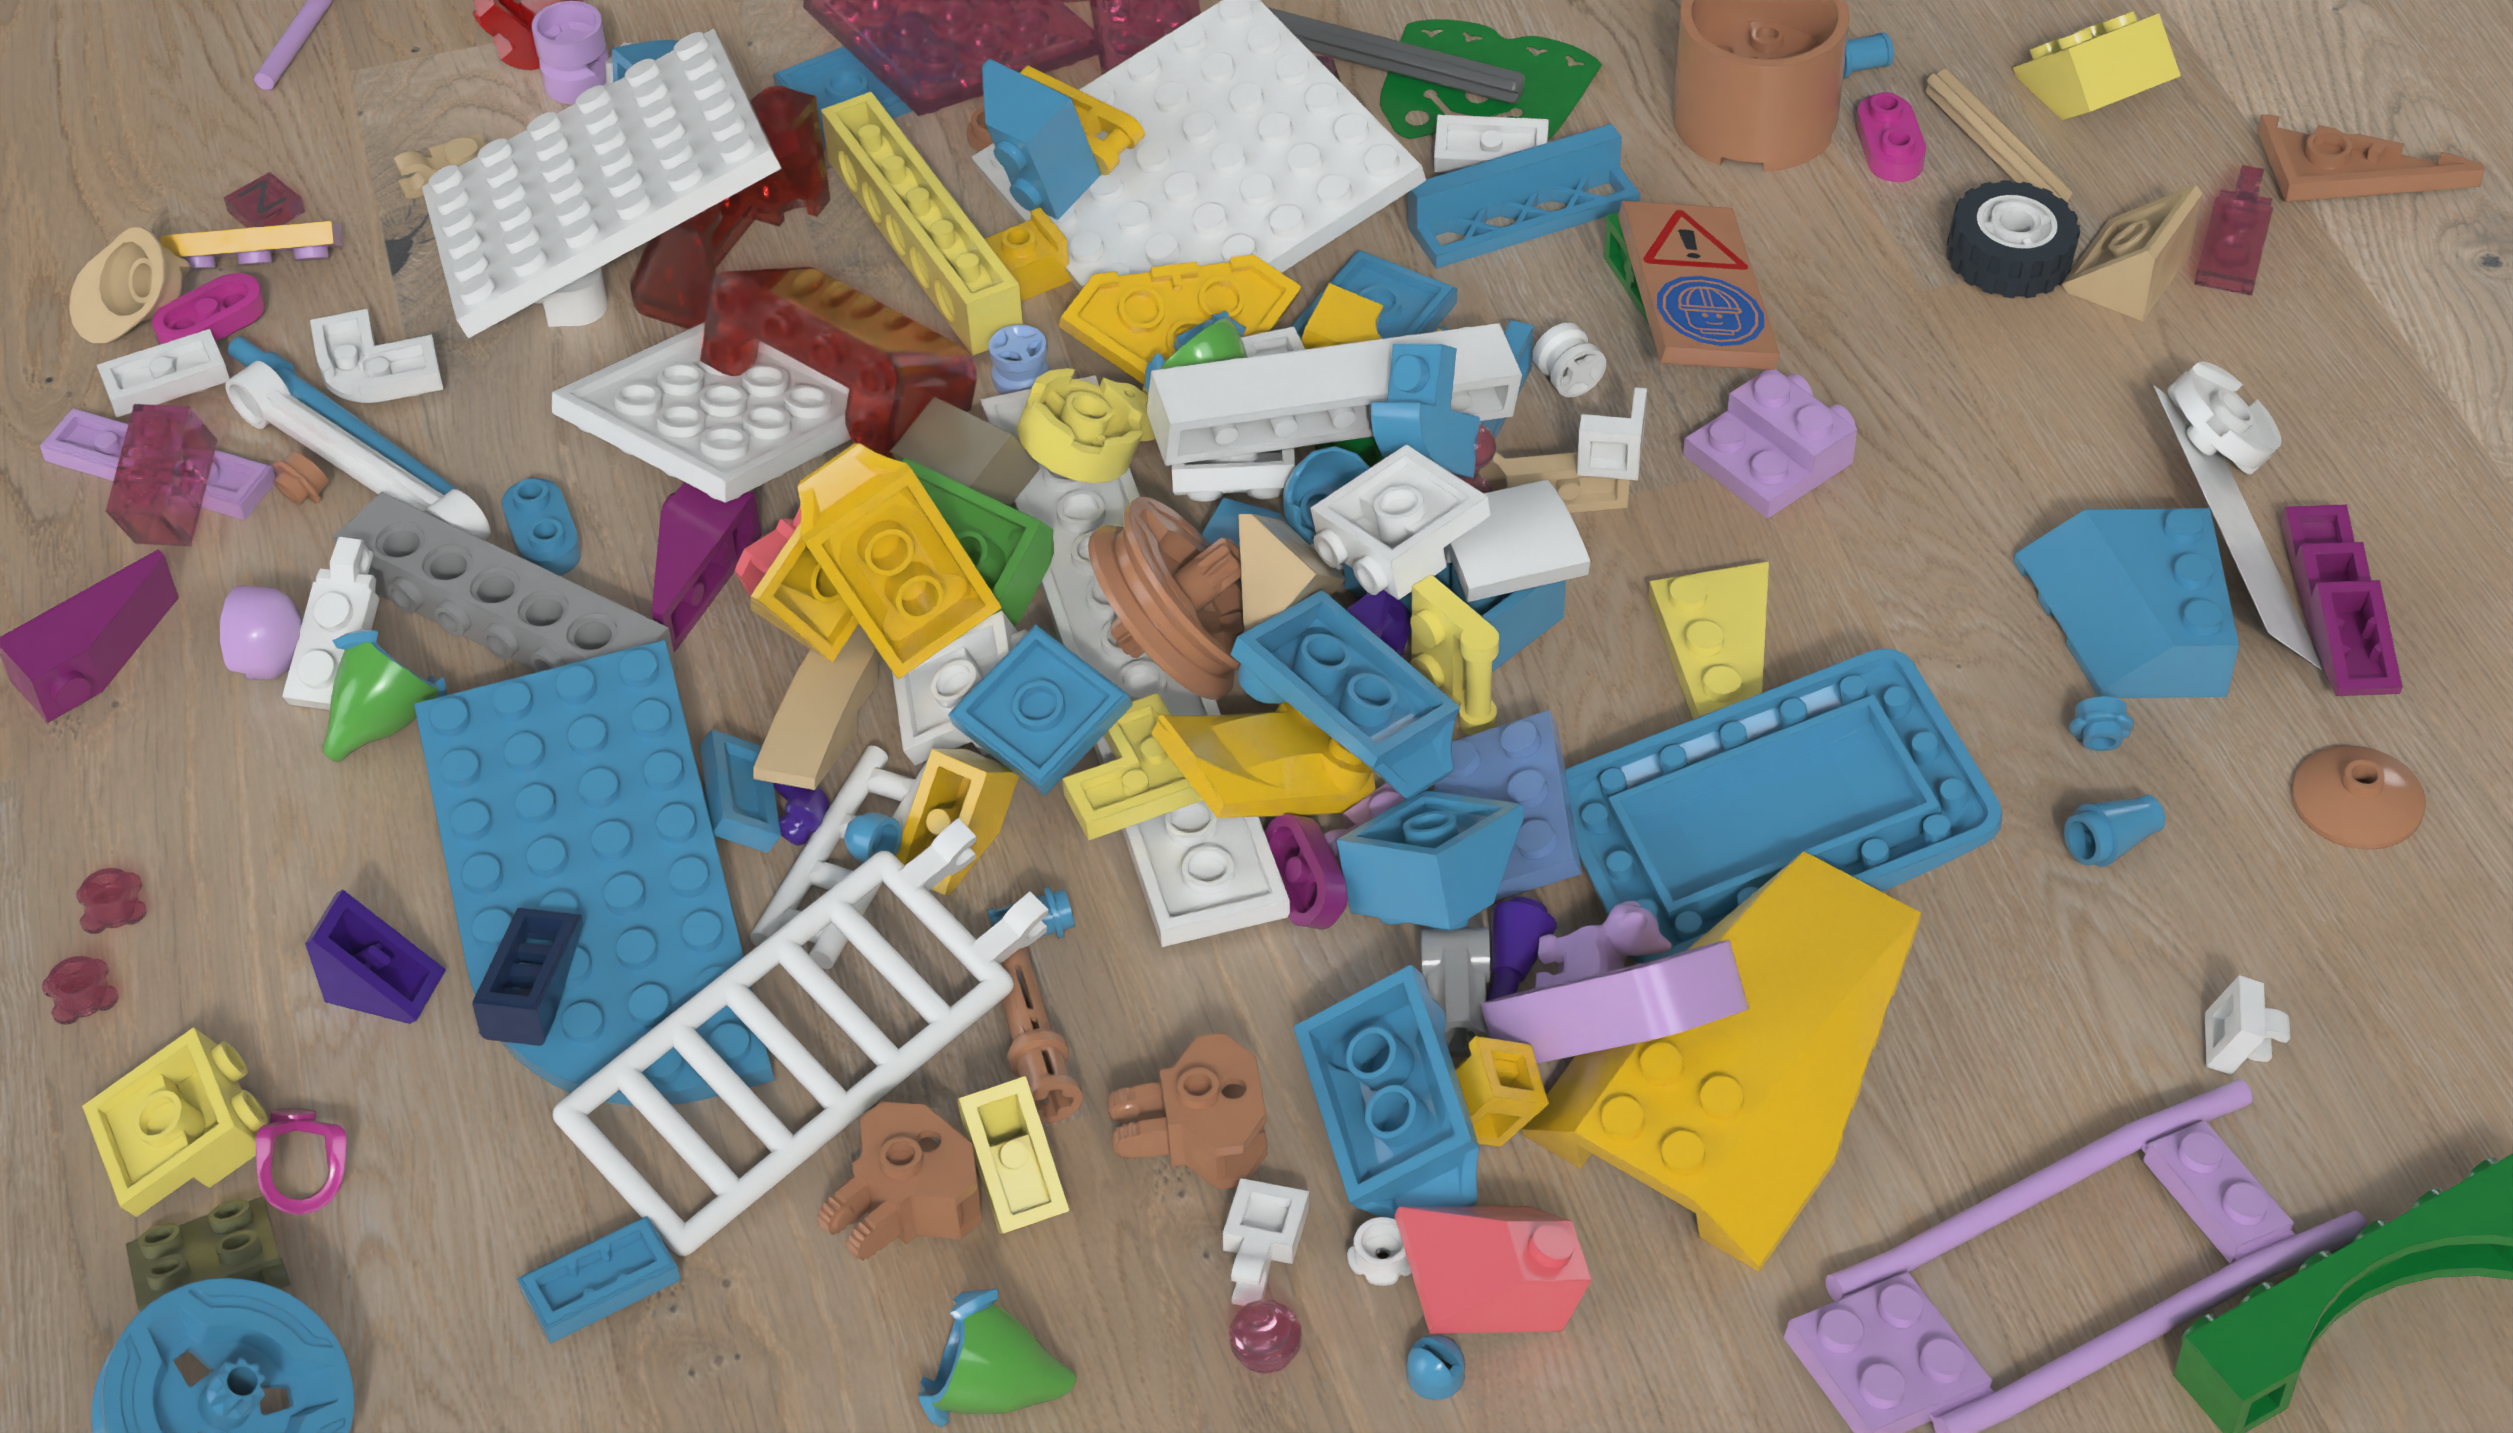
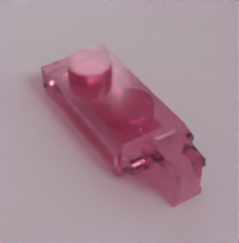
[2194,165,2273,296]

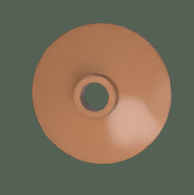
[2291,746,2426,850]

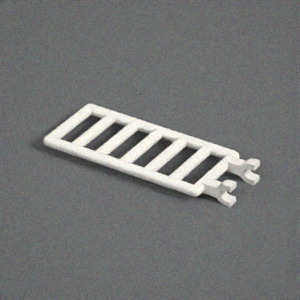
[552,818,1048,1256]

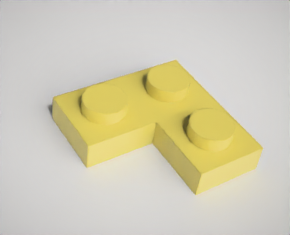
[1062,693,1203,841]

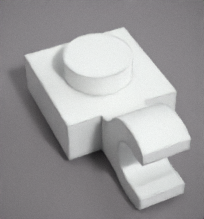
[1223,1178,1309,1309]

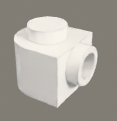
[535,267,608,327]

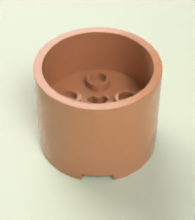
[1673,0,1850,172]

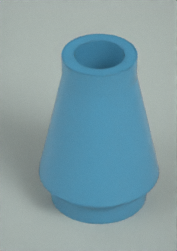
[2064,794,2165,867]

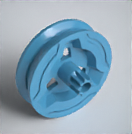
[91,1278,354,1433]

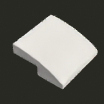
[1443,479,1591,602]

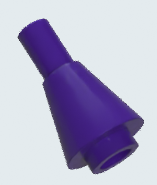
[1486,897,1557,1002]

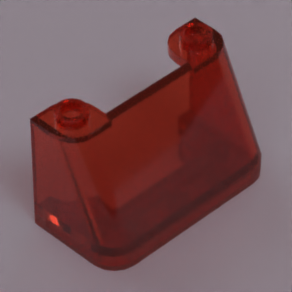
[630,86,831,329]

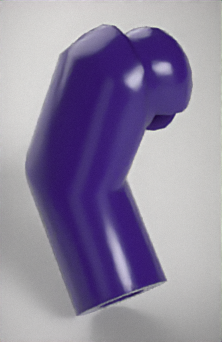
[773,783,829,846]

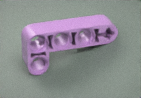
[1480,940,1749,1063]

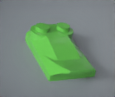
[902,457,1054,627]

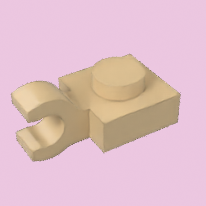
[394,133,487,199]

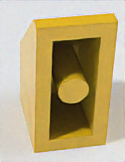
[896,749,1019,895]

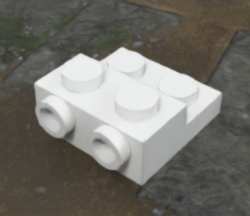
[1310,444,1491,600]
[1172,448,1295,502]
[892,611,1028,765]

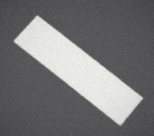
[2154,386,2325,672]

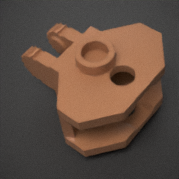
[1106,1033,1268,1190]
[816,1102,982,1261]

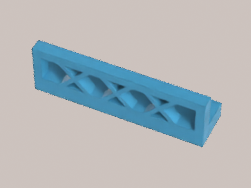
[1408,124,1640,269]

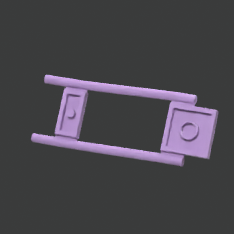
[1784,1079,2368,1433]

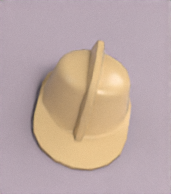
[69,227,191,344]

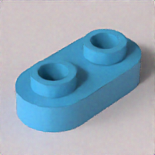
[502,478,581,576]

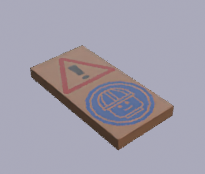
[1618,200,1780,370]

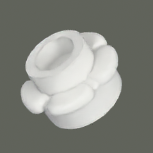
[1347,1217,1411,1286]

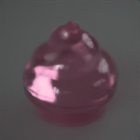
[1229,1299,1302,1374]

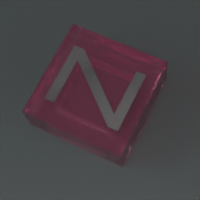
[223,172,305,228]

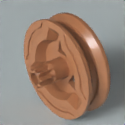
[1088,497,1244,700]

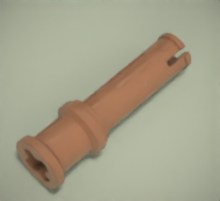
[1001,946,1083,1124]

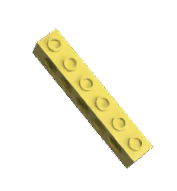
[821,92,1023,356]

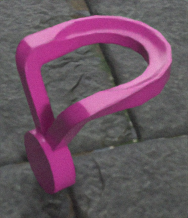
[256,1109,347,1215]

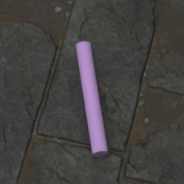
[254,0,333,90]

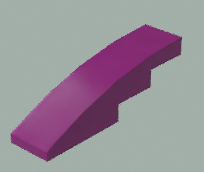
[2281,504,2403,696]

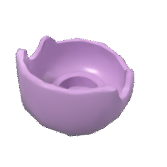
[220,585,302,680]

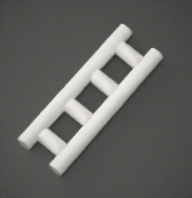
[750,746,927,969]

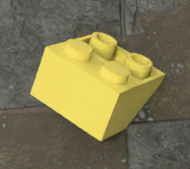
[2013,11,2181,120]

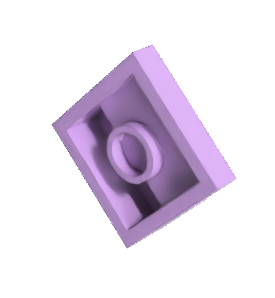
[1683,369,1857,519]

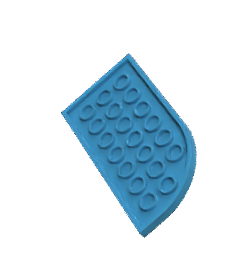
[414,640,775,1105]

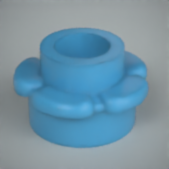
[2069,696,2134,751]

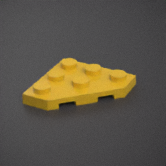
[1058,254,1302,384]

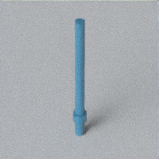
[228,336,474,501]

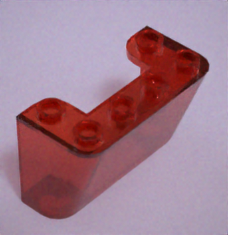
[700,266,977,460]

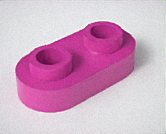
[1856,92,1926,182]
[152,273,265,345]

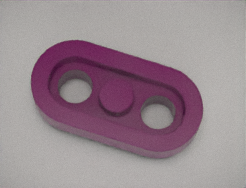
[1265,813,1348,930]

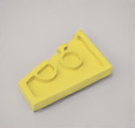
[1648,561,1769,720]

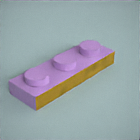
[160,221,344,271]

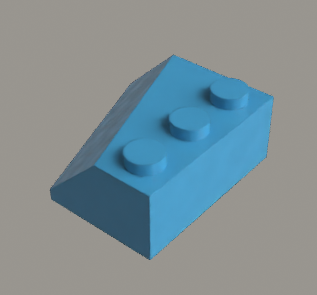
[2013,508,2239,698]

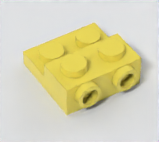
[82,1027,268,1218]

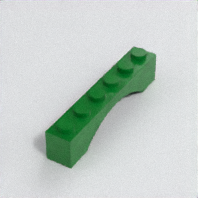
[2173,1153,2513,1433]

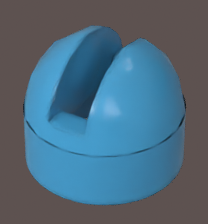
[844,812,902,863]
[1407,1334,1465,1400]

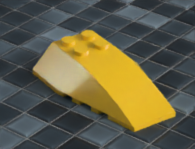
[1522,851,1921,1273]

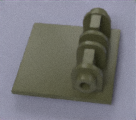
[126,1196,291,1312]

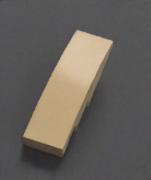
[753,624,882,790]

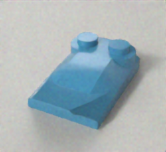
[1231,590,1461,801]
[1293,965,1479,1220]

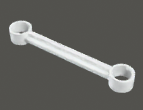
[225,361,491,541]

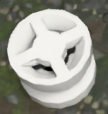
[1532,322,1607,397]

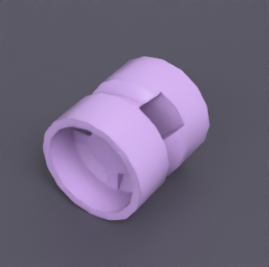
[532,1,609,105]

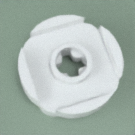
[2167,361,2282,474]

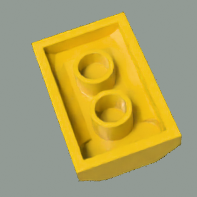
[797,443,1002,680]
[1151,702,1376,818]

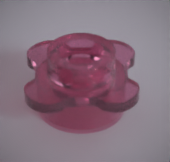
[76,868,147,934]
[42,956,119,1025]

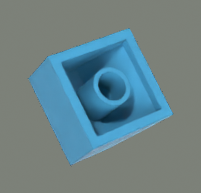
[982,58,1101,220]
[1336,790,1524,930]

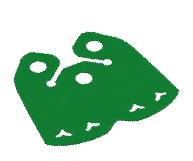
[1380,19,1602,140]

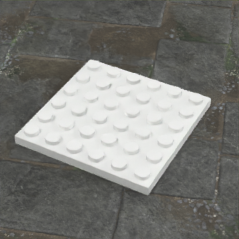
[971,0,1426,291]
[422,29,782,339]

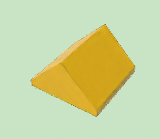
[750,522,859,662]

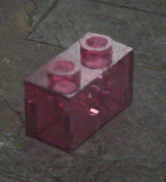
[105,404,218,546]

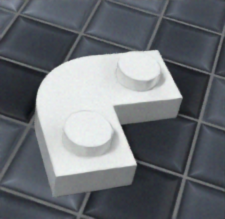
[310,309,443,403]

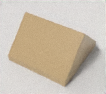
[2061,185,2203,321]
[1238,514,1346,632]

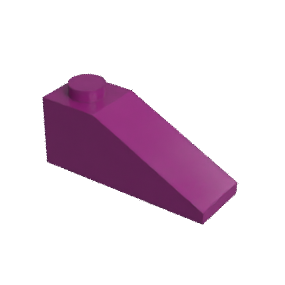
[652,482,762,653]
[0,549,179,723]

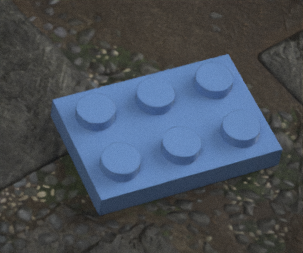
[1434,710,1582,902]

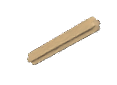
[1926,69,2072,207]

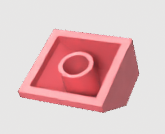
[1394,1206,1592,1334]

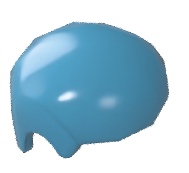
[1283,446,1370,545]

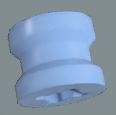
[988,324,1049,395]

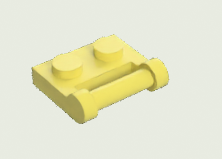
[1410,574,1499,736]

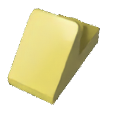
[957,1076,1070,1234]

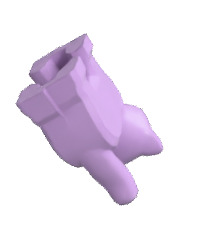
[1535,901,1671,988]

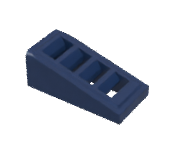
[472,908,583,1046]

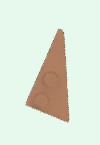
[2258,114,2485,202]

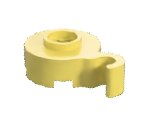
[1016,368,1156,484]

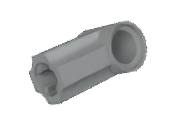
[1421,927,1490,1057]

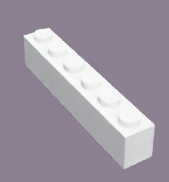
[1146,323,1522,466]

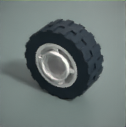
[1946,180,2080,298]

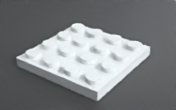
[552,315,892,503]

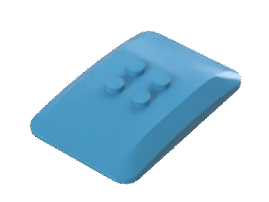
[1565,649,2002,964]

